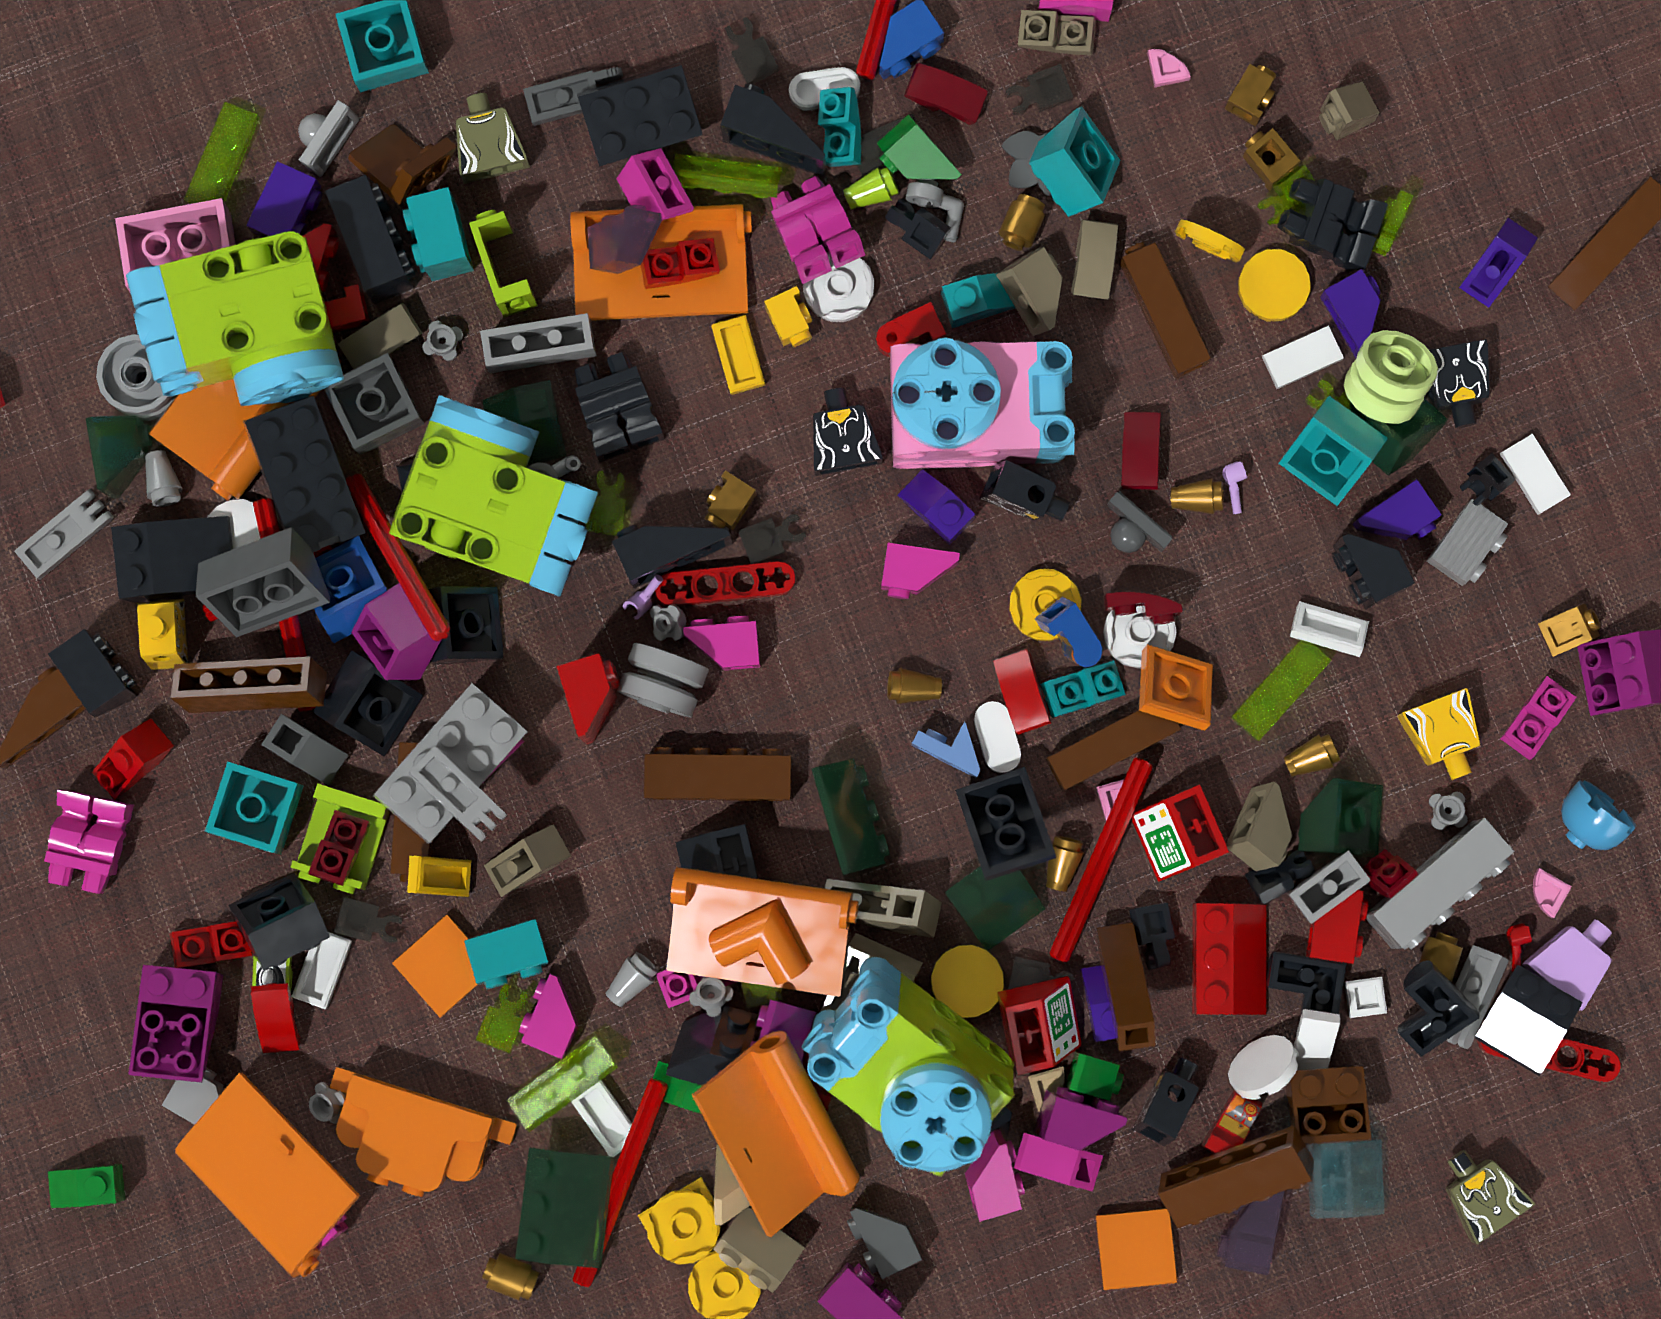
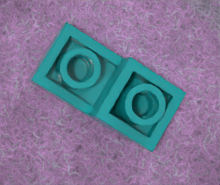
[818,87,861,167]
[1041,661,1126,718]

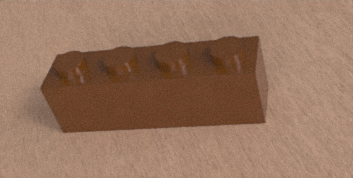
[171,657,327,713]
[644,747,792,801]
[1158,1125,1314,1228]

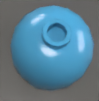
[1561,780,1636,850]

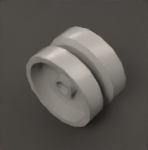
[96,334,177,421]
[617,643,709,718]

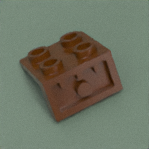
[348,124,457,205]

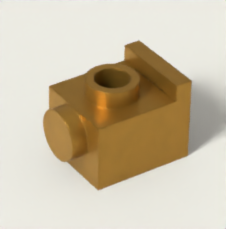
[1225,64,1276,127]
[1243,128,1300,191]
[704,470,757,530]

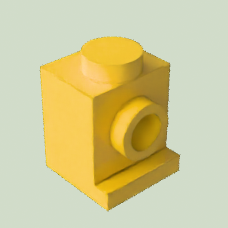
[764,286,813,347]

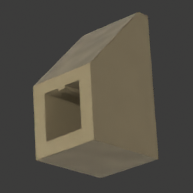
[1319,82,1379,141]

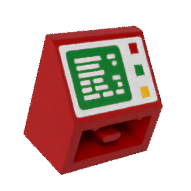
[1131,785,1229,882]
[997,976,1081,1075]

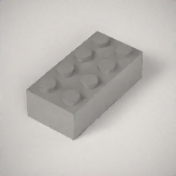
[373,683,528,844]
[1366,818,1514,949]

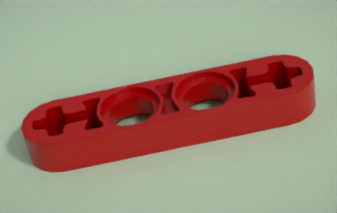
[655,561,796,606]
[1477,1039,1620,1082]

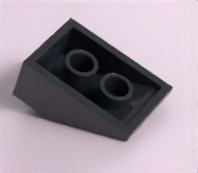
[720,84,826,177]
[111,516,233,603]
[612,525,733,589]
[955,767,1057,881]

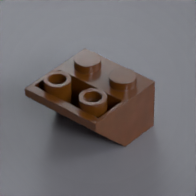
[1286,1066,1372,1145]

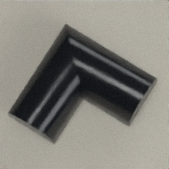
[1266,951,1346,1027]
[1398,960,1480,1057]

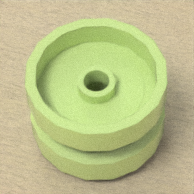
[1344,330,1438,424]

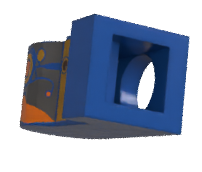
[1034,597,1102,667]

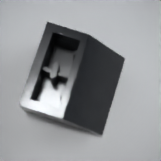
[1331,534,1415,610]
[48,629,137,717]
[675,824,759,879]

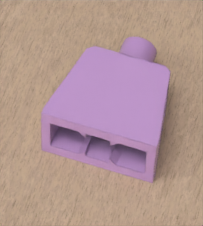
[1522,919,1612,1011]

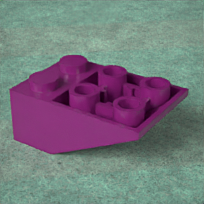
[128,965,223,1083]

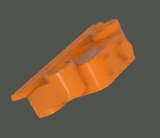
[329,1067,517,1197]

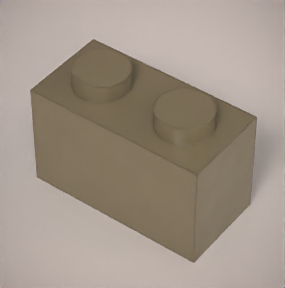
[713,1207,805,1293]

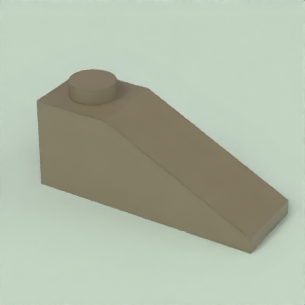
[825,879,942,938]

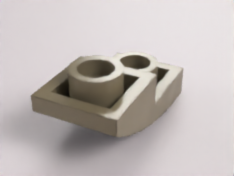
[1018,10,1096,55]
[1071,219,1118,300]
[338,303,423,369]

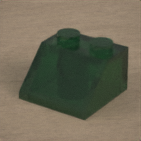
[944,866,1045,951]

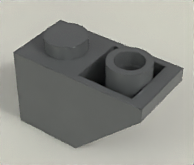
[261,714,349,786]
[847,1206,922,1279]

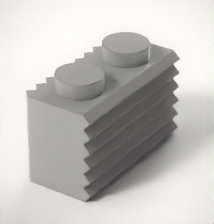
[1427,499,1508,586]

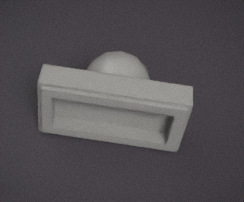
[298,100,359,177]

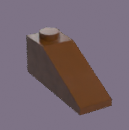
[0,666,86,769]

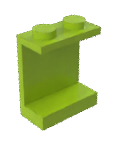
[469,210,538,318]
[291,783,390,894]

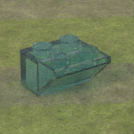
[1307,1139,1384,1218]

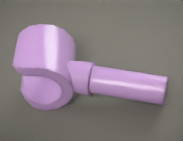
[1222,462,1247,514]
[623,575,663,620]

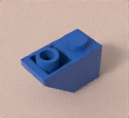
[880,0,944,80]

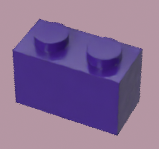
[246,161,323,238]

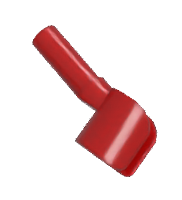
[1506,923,1532,972]

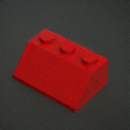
[557,653,620,744]
[1192,903,1266,1015]

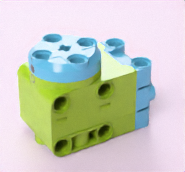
[126,231,344,406]
[389,395,598,596]
[802,957,1015,1176]

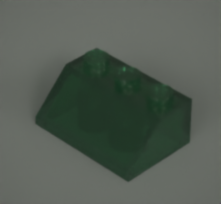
[811,758,890,877]
[515,1147,614,1268]

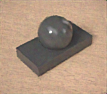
[1107,492,1172,553]

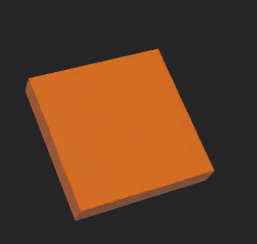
[1139,644,1213,731]
[392,915,478,1018]
[1095,1208,1177,1290]

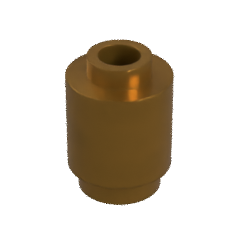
[999,194,1045,251]
[1419,932,1463,982]
[482,1253,539,1300]

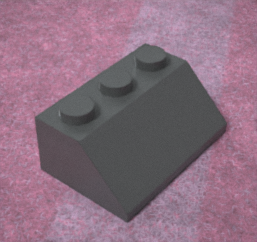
[196,527,330,637]

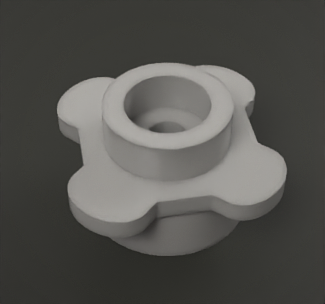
[422,321,463,361]
[650,604,686,641]
[1429,792,1467,830]
[689,977,733,1017]
[309,1082,346,1124]

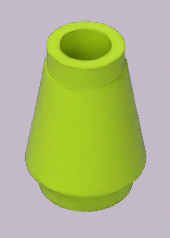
[843,167,899,210]

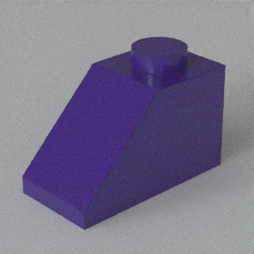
[1459,218,1538,308]
[1320,269,1380,358]
[897,469,975,545]
[1352,480,1441,540]
[1081,965,1116,1042]

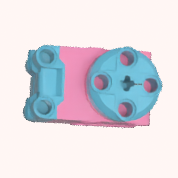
[890,338,1075,469]

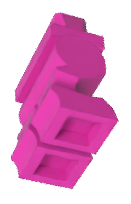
[771,176,865,284]
[44,789,134,894]

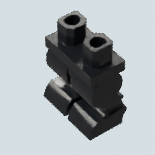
[1277,178,1388,271]
[575,352,665,462]

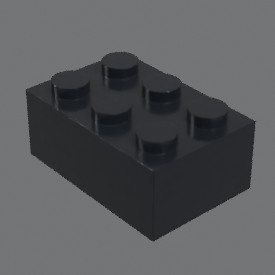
[577,62,703,167]
[325,175,416,304]

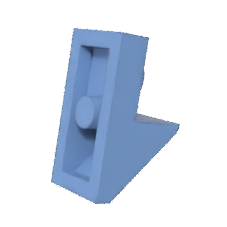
[911,721,980,779]

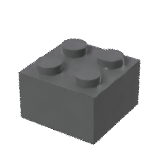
[325,353,424,455]

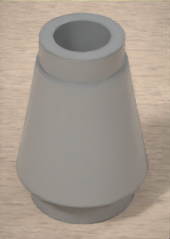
[145,450,182,507]
[605,952,658,1007]

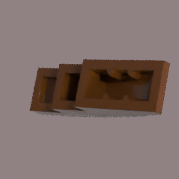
[1548,176,1661,311]

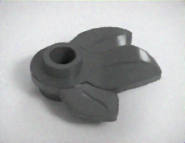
[1002,131,1051,196]

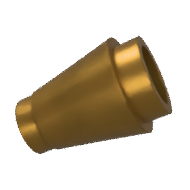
[1171,478,1224,514]
[887,668,942,704]
[1283,734,1341,777]
[1046,836,1084,892]

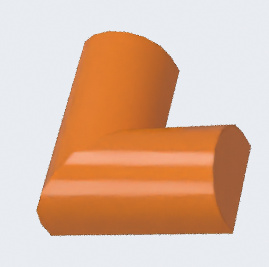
[708,901,809,985]

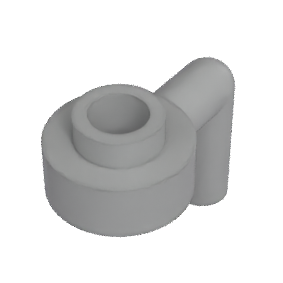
[906,179,964,242]
[527,456,581,479]

